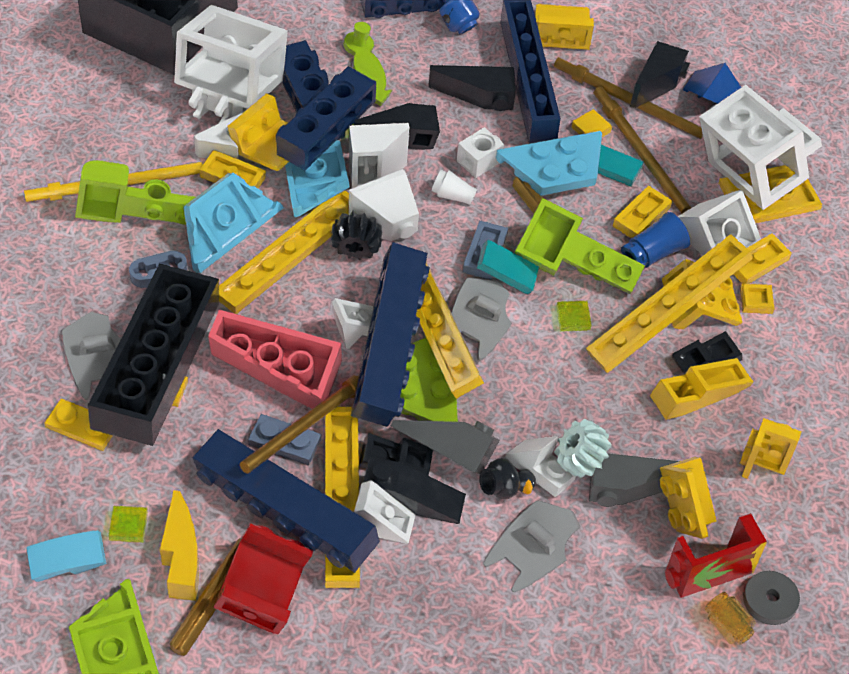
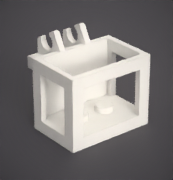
[174,5,288,123]
[699,85,822,210]

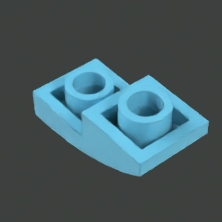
[26,530,107,582]

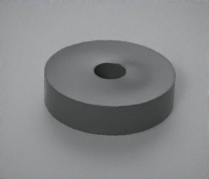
[743,571,800,625]

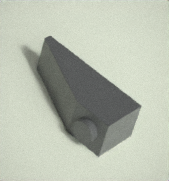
[390,420,500,474]
[589,453,679,507]

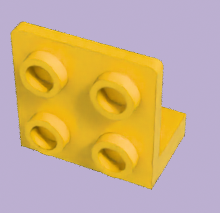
[535,4,594,50]
[227,93,289,171]
[662,259,742,329]
[660,456,717,539]

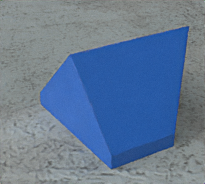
[683,63,742,105]

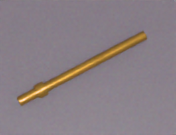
[554,57,703,139]
[593,86,691,214]
[240,375,359,473]

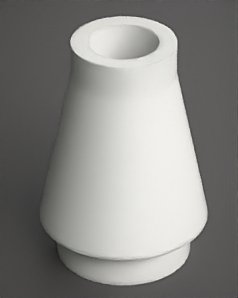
[431,170,477,205]

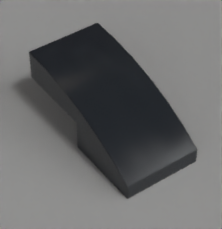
[672,331,743,375]
[359,433,433,476]

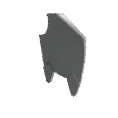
[451,278,512,361]
[62,312,121,400]
[483,500,580,592]

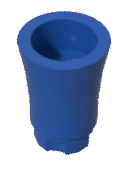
[621,212,690,268]

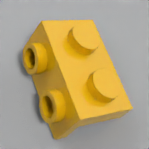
[739,418,802,479]

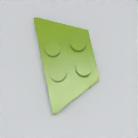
[400,338,458,422]
[69,579,159,674]

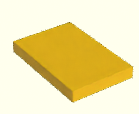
[718,165,823,224]

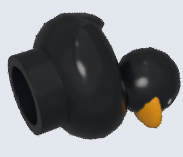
[479,458,536,499]

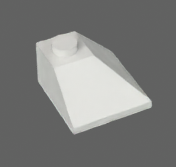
[349,169,419,241]
[678,190,761,256]

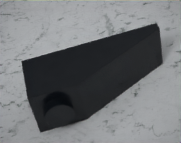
[630,41,691,108]
[428,65,516,111]
[348,103,440,150]
[363,457,466,524]

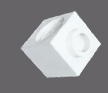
[457,127,504,178]

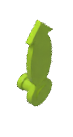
[343,22,392,106]

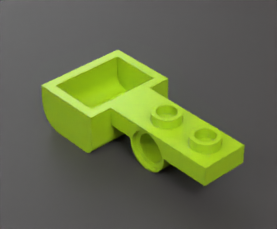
[75,160,196,225]
[515,198,645,294]

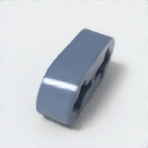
[129,251,187,288]

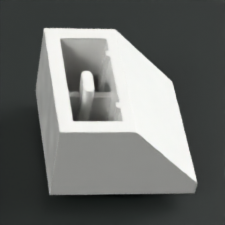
[349,123,409,189]

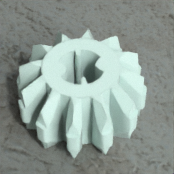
[554,419,612,478]

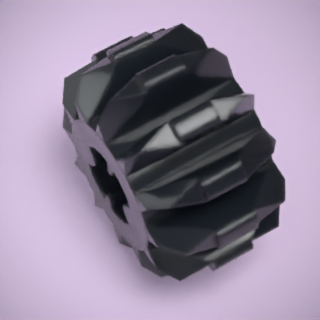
[331,211,383,261]

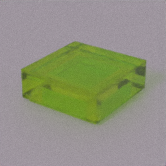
[556,301,592,332]
[109,506,148,543]

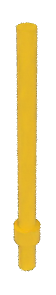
[24,162,202,202]

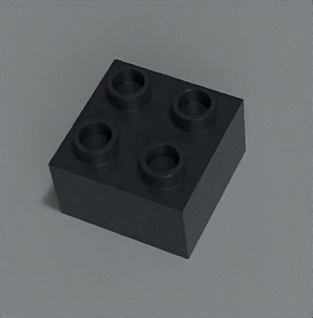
[78,0,238,75]

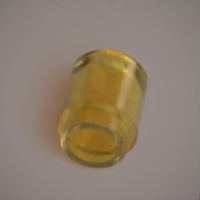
[705,592,756,645]

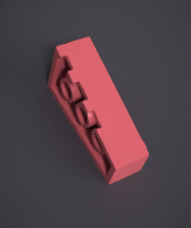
[208,310,342,409]

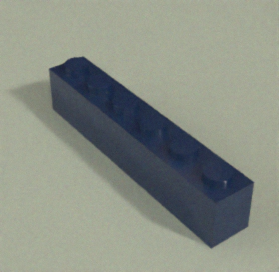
[500,0,561,144]
[351,242,430,427]
[192,429,380,573]

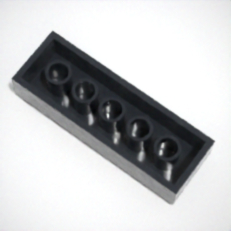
[88,263,219,446]

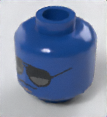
[439,0,480,35]

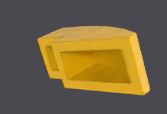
[650,358,754,420]
[160,490,199,601]

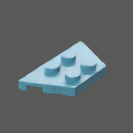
[496,131,602,196]
[285,140,350,217]
[184,173,284,273]

